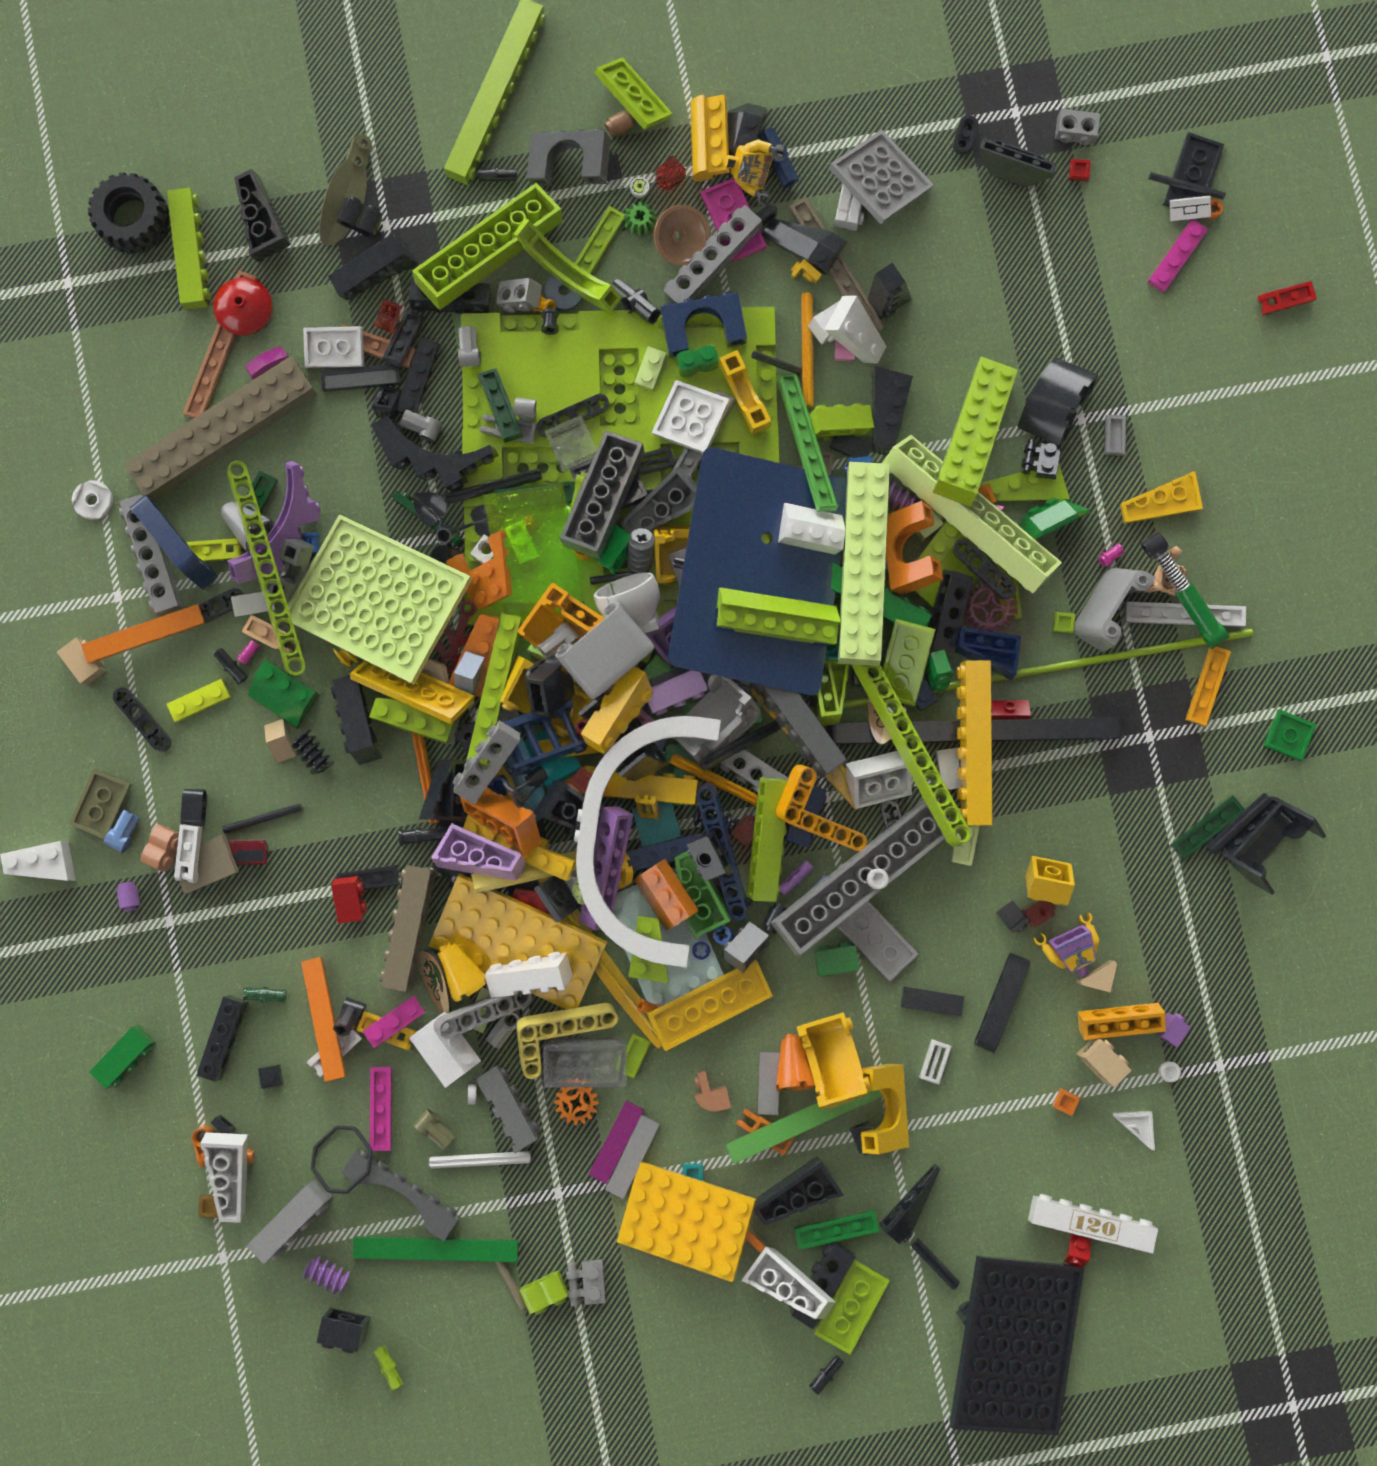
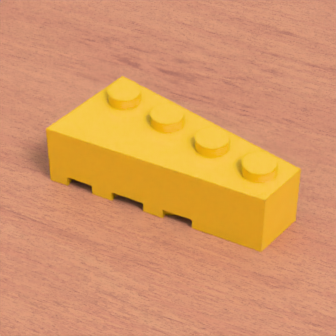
[581,666,654,754]

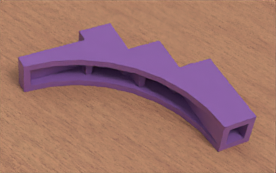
[227,461,320,584]

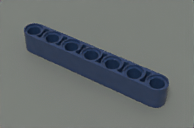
[696,783,749,921]

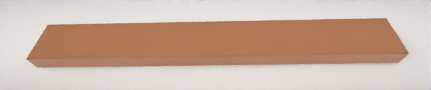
[183,271,258,419]

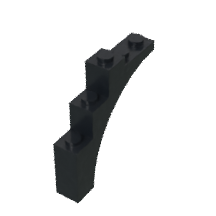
[371,415,499,491]

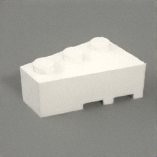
[824,296,887,363]
[0,841,76,881]

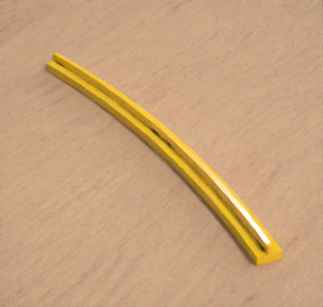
[491,766,661,1049]

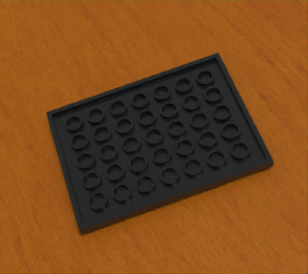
[949,1255,1084,1435]

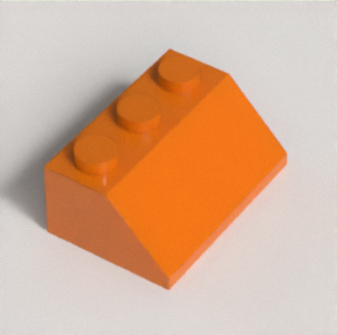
[634,859,699,931]

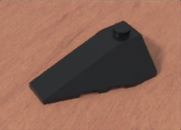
[879,1163,940,1244]

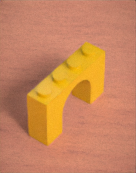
[861,1064,909,1154]

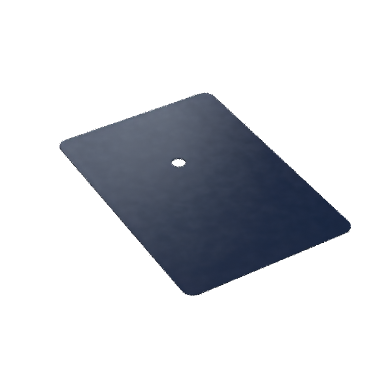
[668,447,847,695]

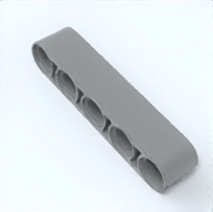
[433,991,532,1038]

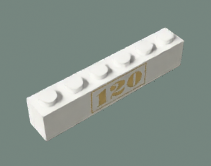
[1028,1194,1158,1253]

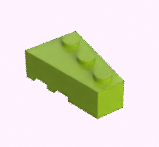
[813,659,849,726]
[628,915,669,983]

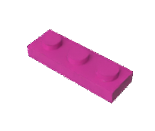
[362,996,426,1048]

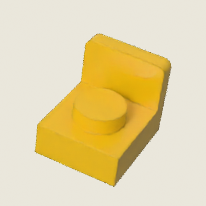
[791,259,822,284]

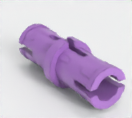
[779,859,814,897]

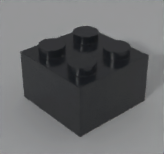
[316,1308,370,1353]

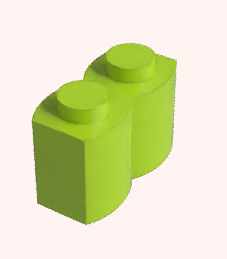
[520,1270,568,1315]

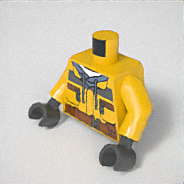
[724,140,784,205]

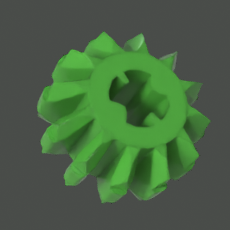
[623,201,657,237]

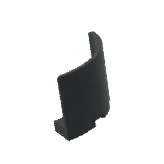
[1017,358,1099,445]

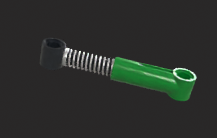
[1140,531,1230,649]

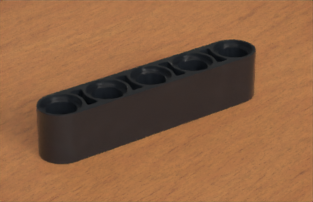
[974,953,1030,1053]

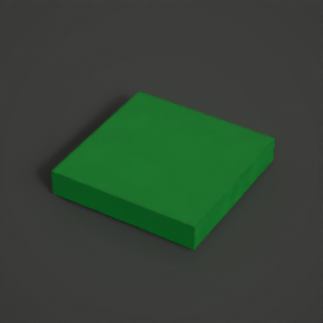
[1263,709,1317,762]

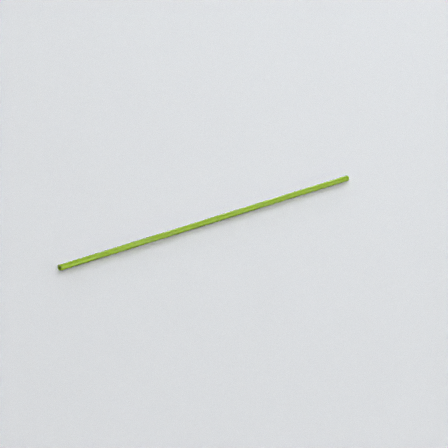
[809,628,1253,714]

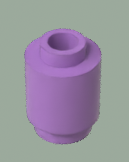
[117,882,140,912]

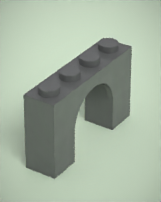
[527,129,611,186]

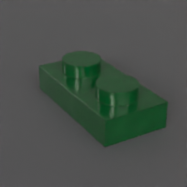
[246,471,278,514]

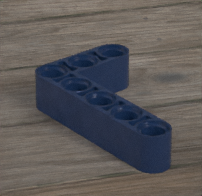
[130,494,218,590]

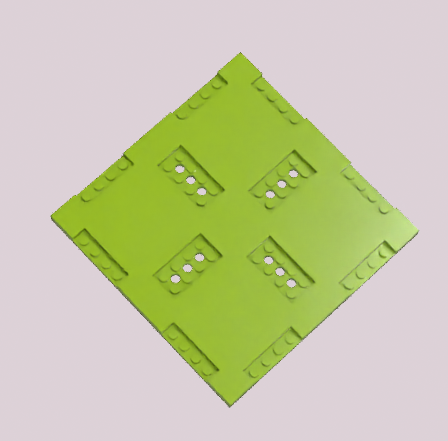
[461,307,779,627]

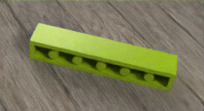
[167,188,211,310]
[747,777,789,902]

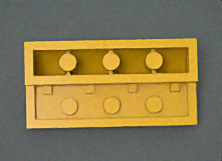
[690,95,729,182]

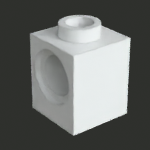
[470,535,494,564]

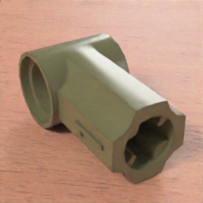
[413,1109,456,1150]

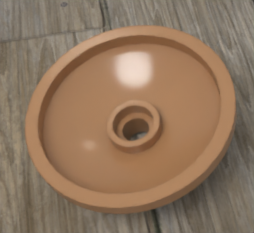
[654,205,710,266]

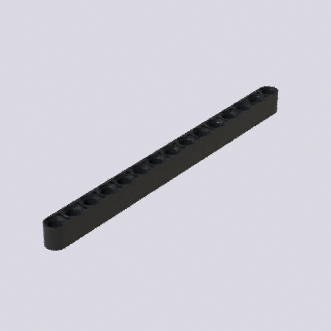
[826,717,1124,745]

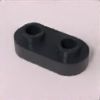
[952,115,979,155]

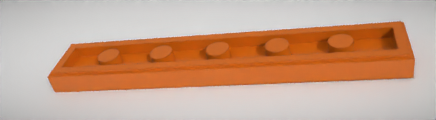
[81,604,205,664]
[301,957,347,1082]

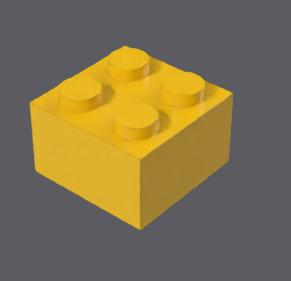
[1025,856,1075,906]

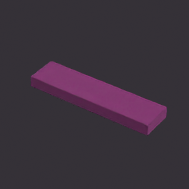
[588,1100,644,1184]

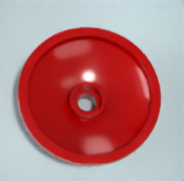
[213,277,273,336]

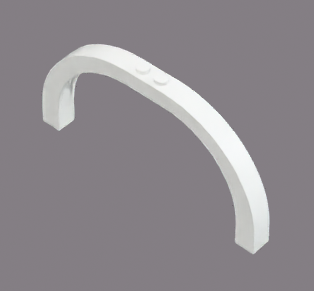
[574,716,721,968]

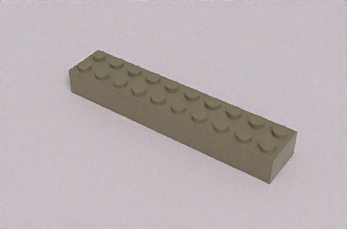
[124,356,317,501]

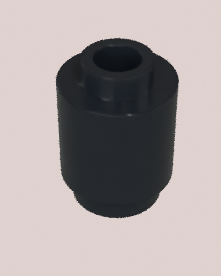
[763,902,788,934]

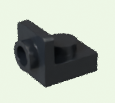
[607,150,622,181]
[996,900,1030,933]

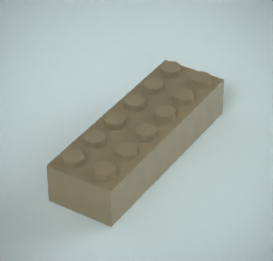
[380,865,436,992]

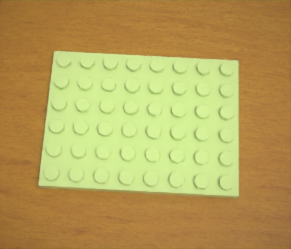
[288,514,473,685]

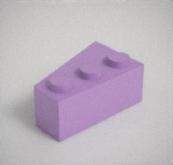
[644,670,708,716]

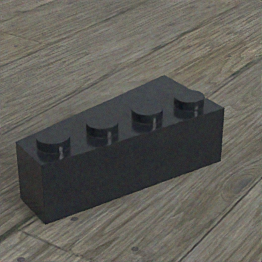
[234,168,292,262]
[868,262,912,320]
[872,366,913,456]
[754,1155,844,1226]

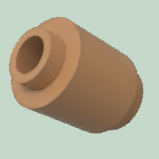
[604,110,635,137]

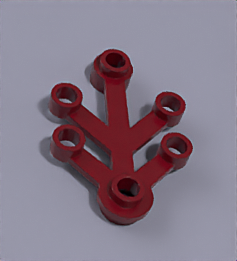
[435,600,476,673]

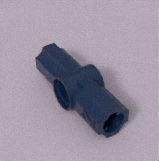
[759,128,799,188]

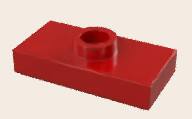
[991,700,1031,720]

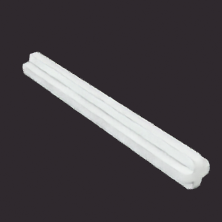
[429,1151,531,1169]

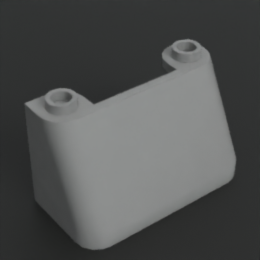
[1074,568,1156,652]
[555,602,654,699]
[672,675,760,763]

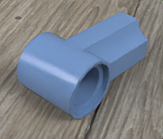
[104,810,140,853]

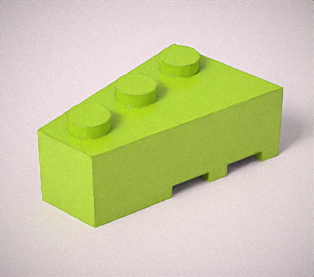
[809,403,874,441]

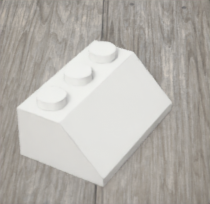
[778,503,846,555]
[846,751,912,809]
[409,1011,481,1088]

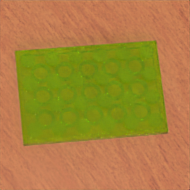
[483,483,584,615]

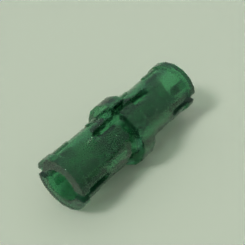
[243,987,287,1003]

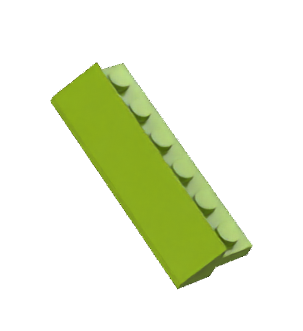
[717,588,841,645]

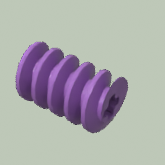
[888,482,923,510]
[302,1256,350,1296]

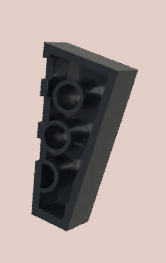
[328,234,417,300]
[331,675,382,765]
[533,780,601,830]

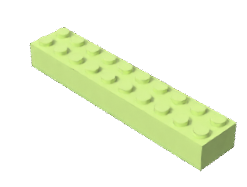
[882,435,1062,593]
[838,462,890,666]

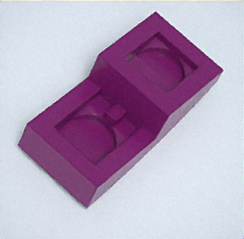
[245,346,288,379]

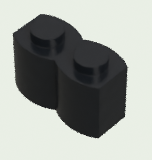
[336,196,383,239]

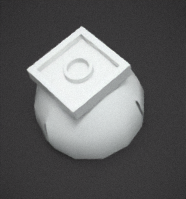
[593,572,660,633]

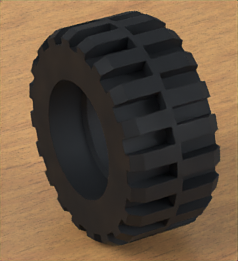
[88,172,170,254]

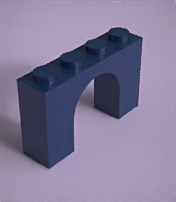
[660,291,747,358]

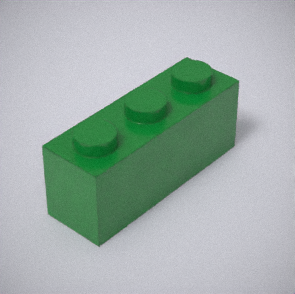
[89,1025,155,1089]

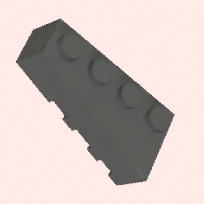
[476,1064,540,1153]

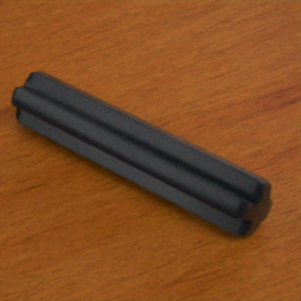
[911,1238,960,1290]

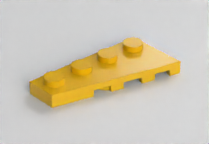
[1120,471,1203,524]

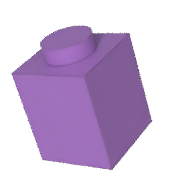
[1155,1013,1191,1048]

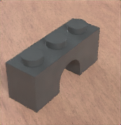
[269,538,314,603]

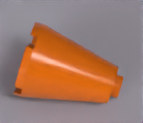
[776,1034,816,1091]

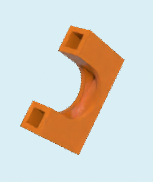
[886,501,943,595]

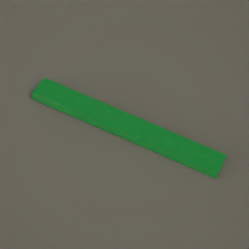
[353,1236,518,1262]

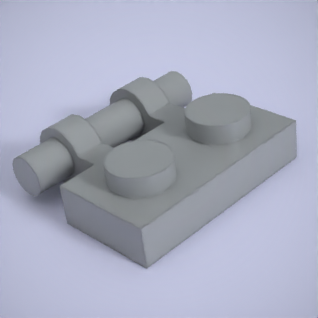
[566,1259,606,1306]

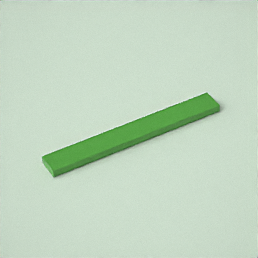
[776,373,838,512]
[725,1090,882,1164]

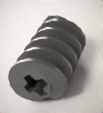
[627,529,655,573]

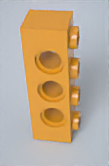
[1078,1003,1166,1040]

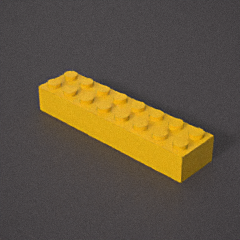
[956,661,992,825]

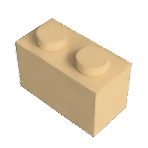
[57,638,106,686]

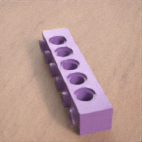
[579,806,633,930]

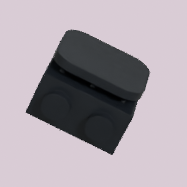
[525,656,575,718]

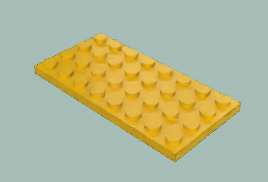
[429,874,608,1009]

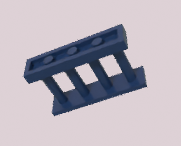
[496,698,588,775]

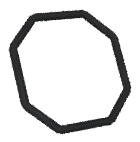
[311,1125,373,1194]

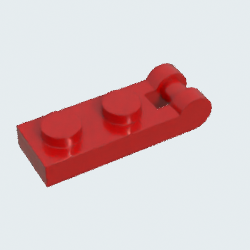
[1257,281,1317,316]

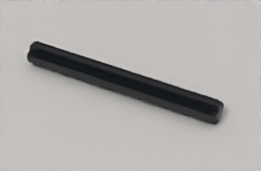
[445,469,542,504]
[699,720,781,770]

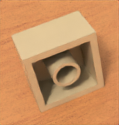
[1076,1038,1132,1088]

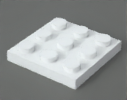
[652,380,730,454]

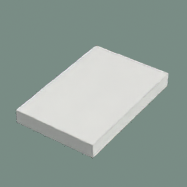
[303,326,364,368]

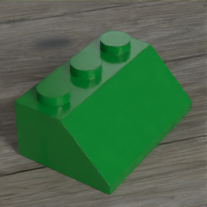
[247,660,320,728]

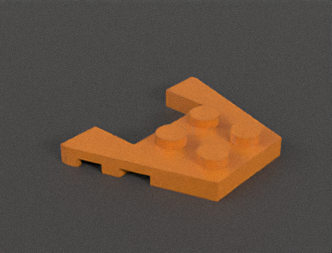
[446,530,512,610]

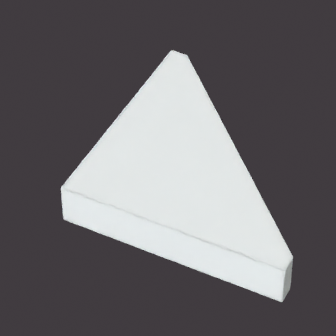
[1113,1111,1155,1150]

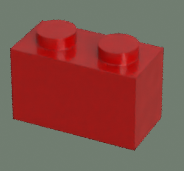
[331,876,367,924]

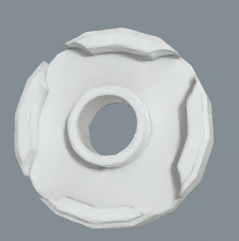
[72,480,113,520]

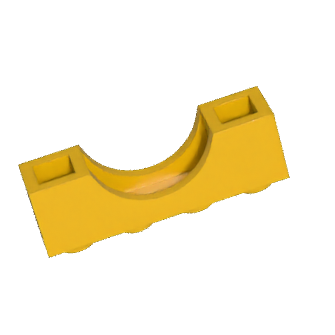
[719,350,771,435]

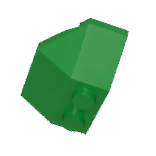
[1019,497,1091,540]

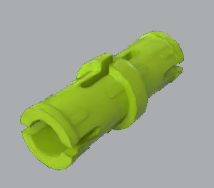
[373,1345,403,1390]

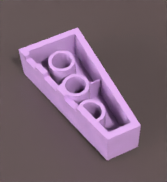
[431,824,527,881]

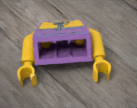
[1034,913,1100,977]

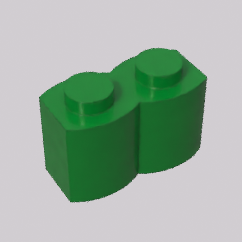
[677,345,719,377]
[925,650,953,692]

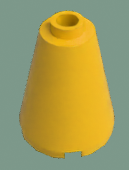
[437,942,486,1002]

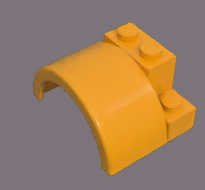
[518,582,604,657]

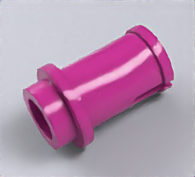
[1098,544,1125,567]
[237,640,261,666]

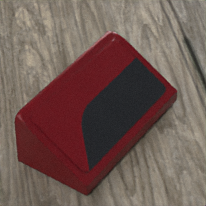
[227,840,269,865]

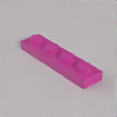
[1147,219,1208,293]
[370,1067,392,1151]

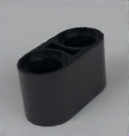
[181,789,207,828]

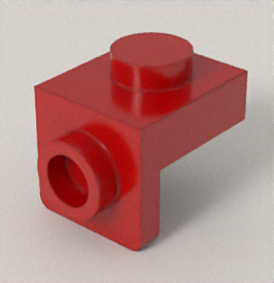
[1064,1233,1092,1267]

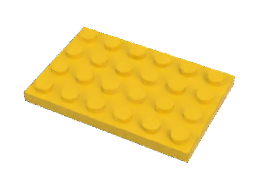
[617,1161,756,1282]

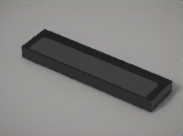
[321,364,401,392]

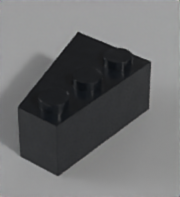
[419,759,466,822]

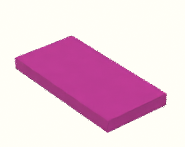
[700,178,767,263]

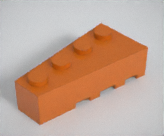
[448,613,500,697]

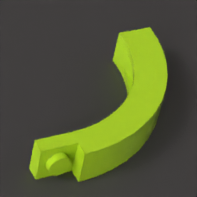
[513,219,622,313]

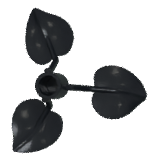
[413,492,505,565]
[496,745,549,831]

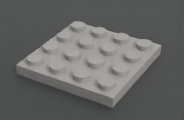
[829,130,934,224]

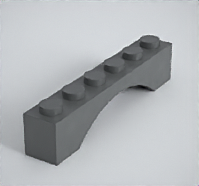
[341,1149,460,1241]

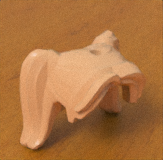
[1145,546,1187,596]

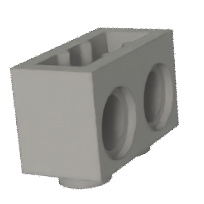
[1055,109,1100,145]
[496,278,542,313]

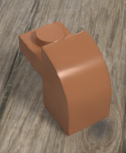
[694,1070,731,1111]

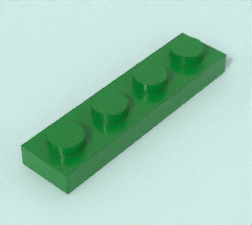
[794,1210,879,1250]

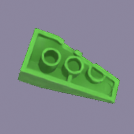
[675,851,732,939]

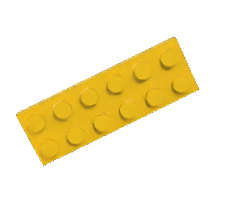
[350,660,474,724]
[647,960,773,1051]

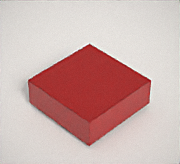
[1069,159,1091,182]

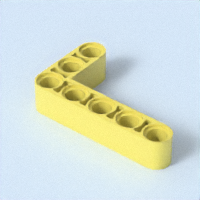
[516,1003,618,1079]

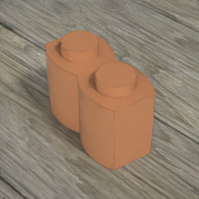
[140,824,179,872]

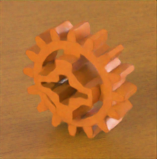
[554,1079,599,1125]

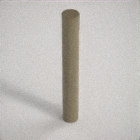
[495,1262,527,1311]

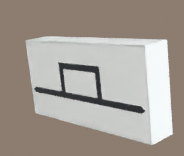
[1170,196,1211,221]

